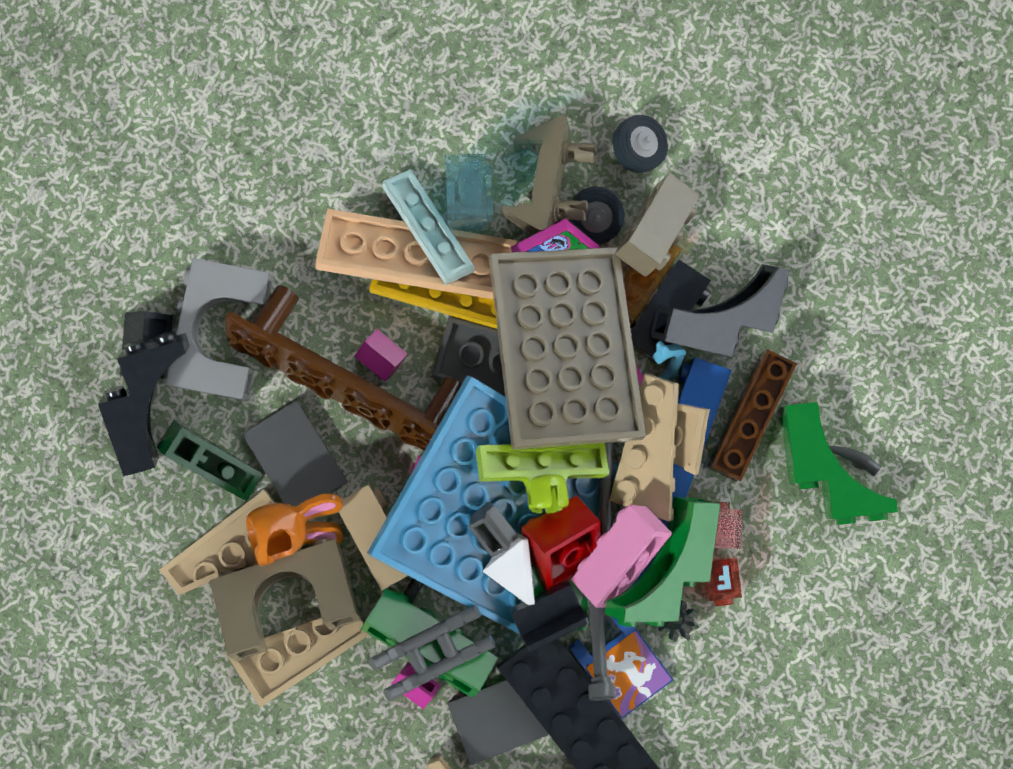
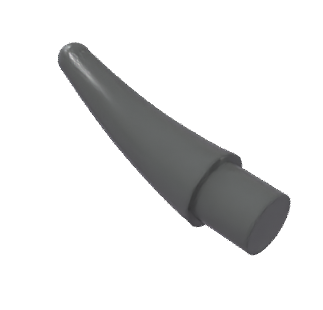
[829,446,882,477]

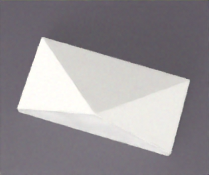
[483,532,535,605]

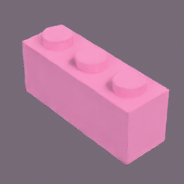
[571,504,672,608]

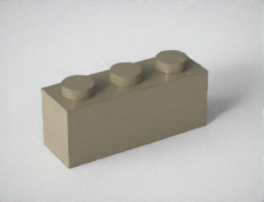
[614,172,700,277]

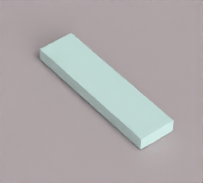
[382,169,475,285]

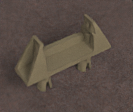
[501,115,597,235]

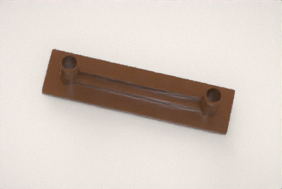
[225,285,462,451]

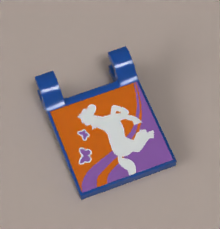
[568,617,673,719]

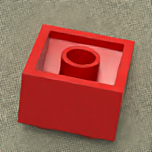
[521,495,601,591]

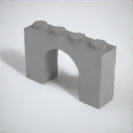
[164,258,274,401]

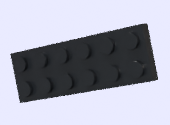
[497,638,660,769]

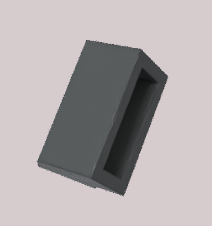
[468,501,518,557]

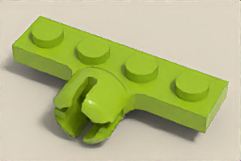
[475,443,609,514]

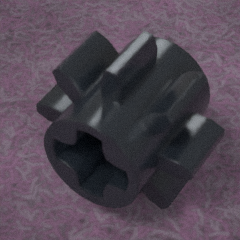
[658,600,699,642]

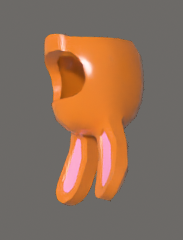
[246,494,344,567]

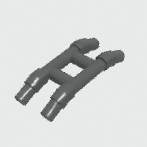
[369,605,496,702]

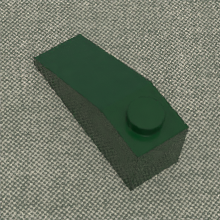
[157,420,263,501]

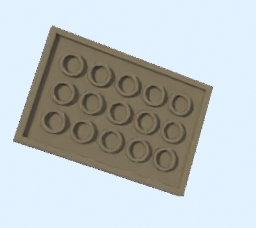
[489,247,646,450]

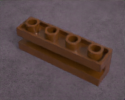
[706,349,797,482]

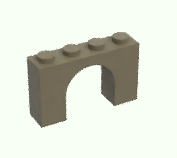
[210,538,362,661]

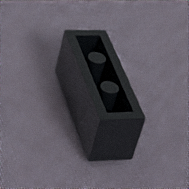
[631,259,711,364]

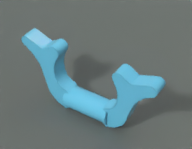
[652,341,686,381]

